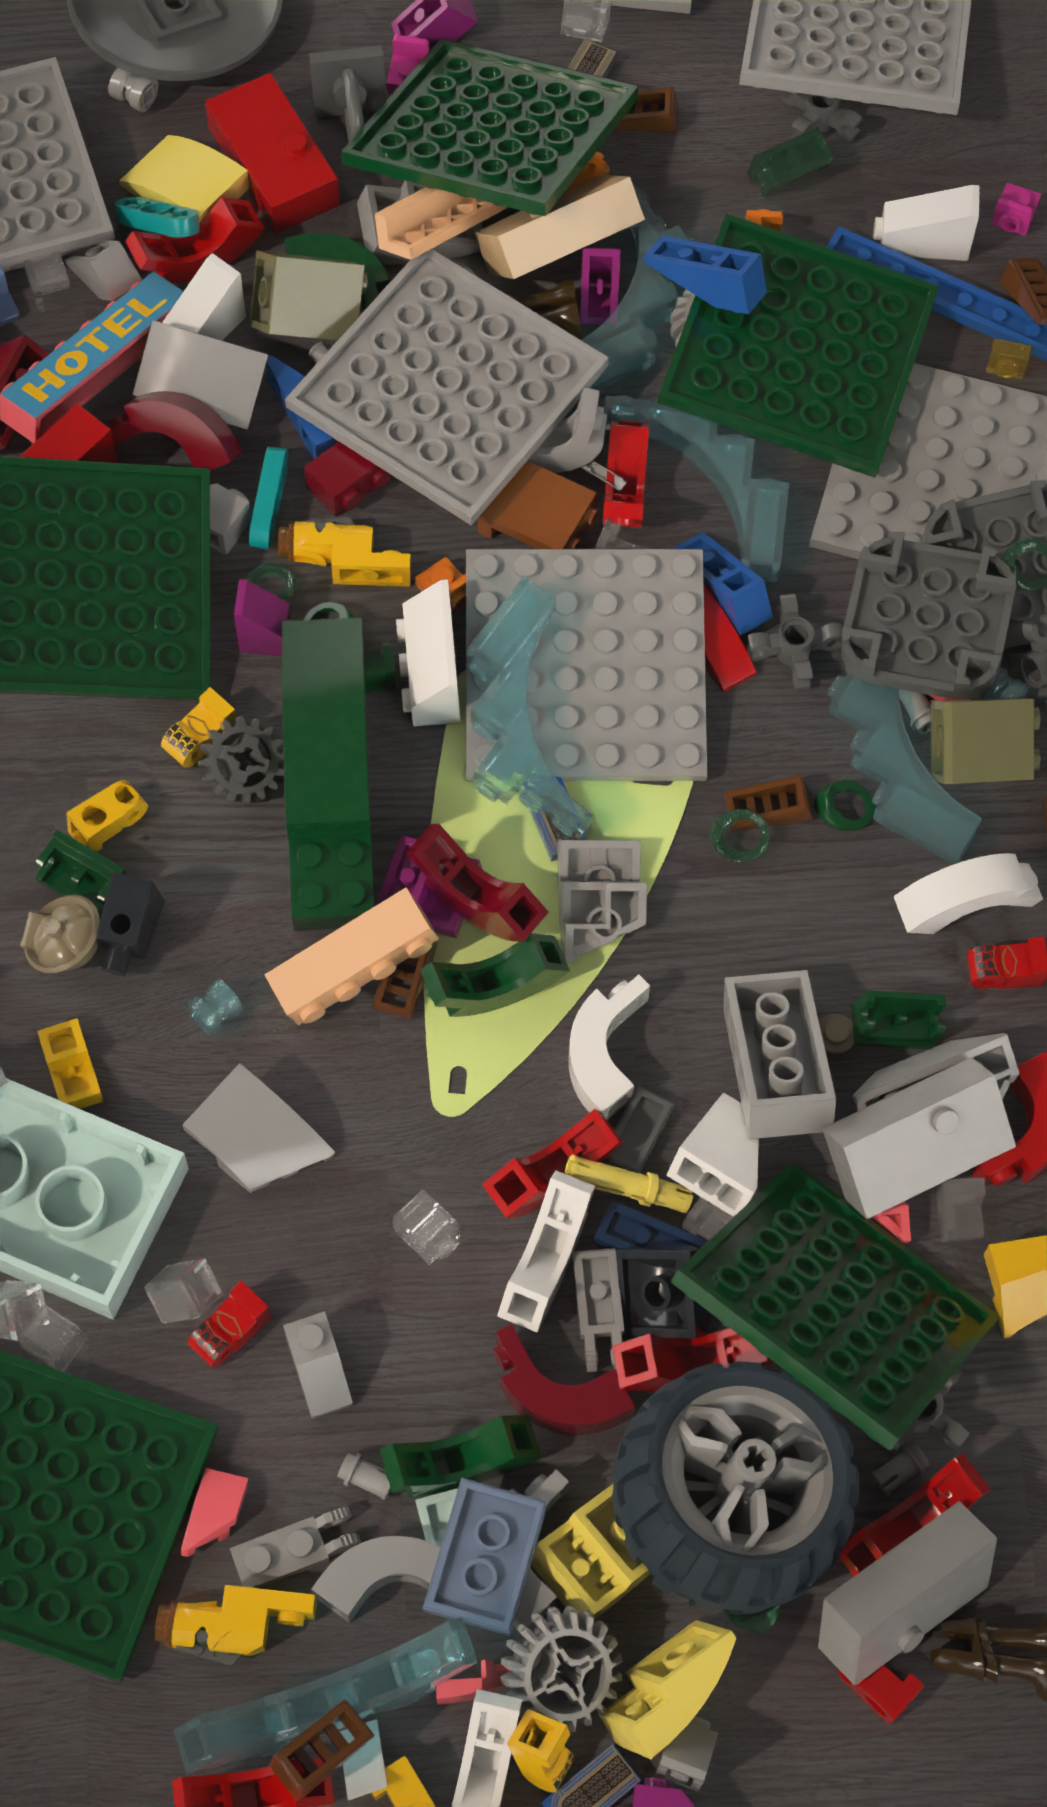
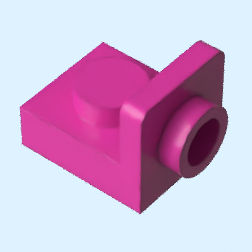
[386,35,430,93]
[991,183,1041,236]

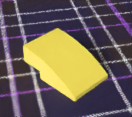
[119,135,250,222]
[531,1484,651,1620]
[599,1620,736,1759]

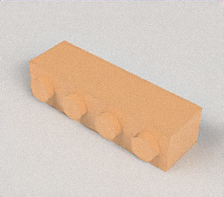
[264,888,439,1025]

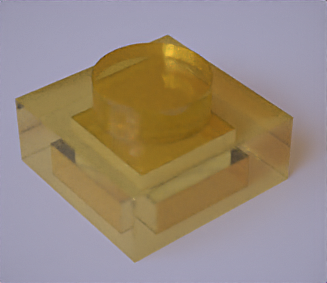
[986,339,1031,379]

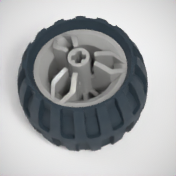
[612,1361,859,1615]

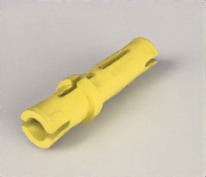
[565,1155,693,1213]

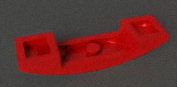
[703,583,756,693]

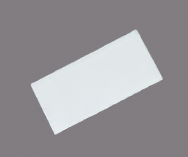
[340,1719,387,1800]

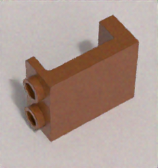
[478,460,599,549]

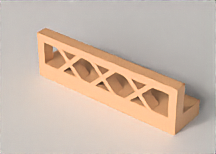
[375,187,508,260]

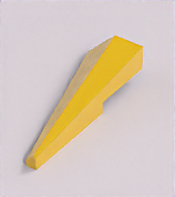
[984,1235,1047,1339]

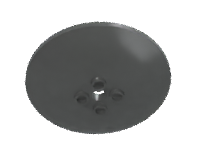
[66,0,283,81]

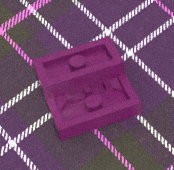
[375,836,482,939]

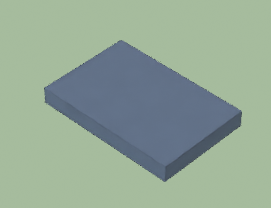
[422,1478,548,1637]

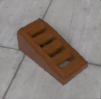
[615,87,679,132]
[1000,258,1047,325]
[724,774,813,831]
[371,941,438,1020]
[270,1699,375,1801]

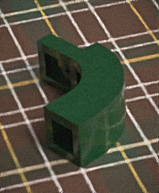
[284,233,390,312]
[420,933,571,1017]
[380,1415,541,1498]

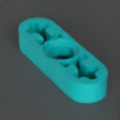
[114,197,200,238]
[249,446,288,550]

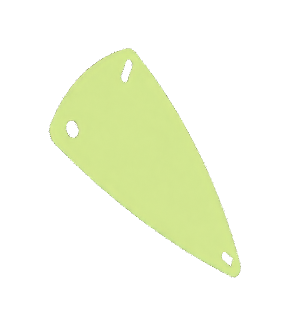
[424,670,693,1117]

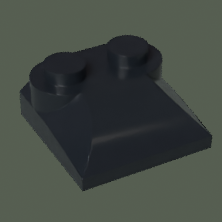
[616,1246,712,1339]

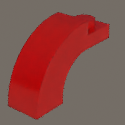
[482,1109,624,1218]
[172,1758,335,1807]

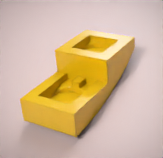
[37,1018,104,1109]

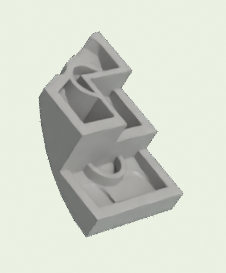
[557,839,647,962]
[183,1063,335,1193]

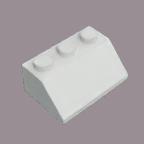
[396,580,461,727]

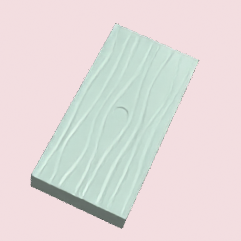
[0,1078,189,1320]

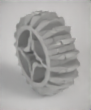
[500,1606,623,1732]

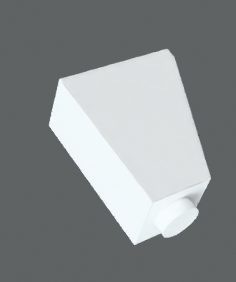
[873,185,979,261]
[162,253,246,341]
[667,1092,759,1217]

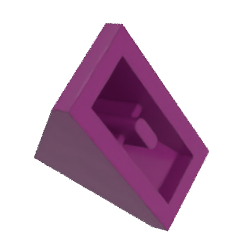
[580,247,620,325]

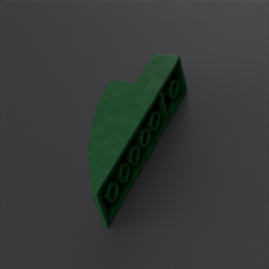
[282,618,375,931]

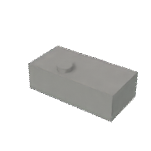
[723,970,836,1139]
[822,1057,1016,1219]
[818,1501,997,1686]

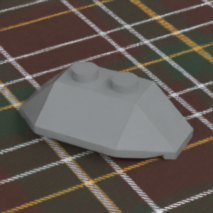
[852,1033,1019,1112]

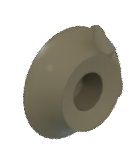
[20,895,100,973]

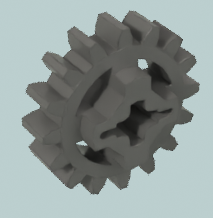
[198,716,284,804]

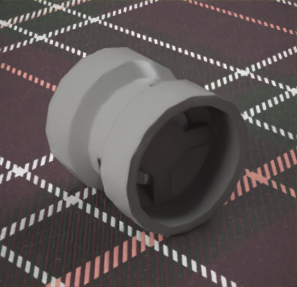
[108,67,159,113]

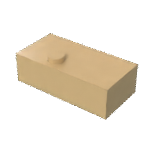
[473,174,645,279]

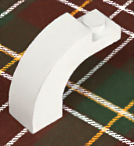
[894,853,1043,934]
[569,975,650,1121]
[497,1170,595,1332]
[451,1689,522,1807]

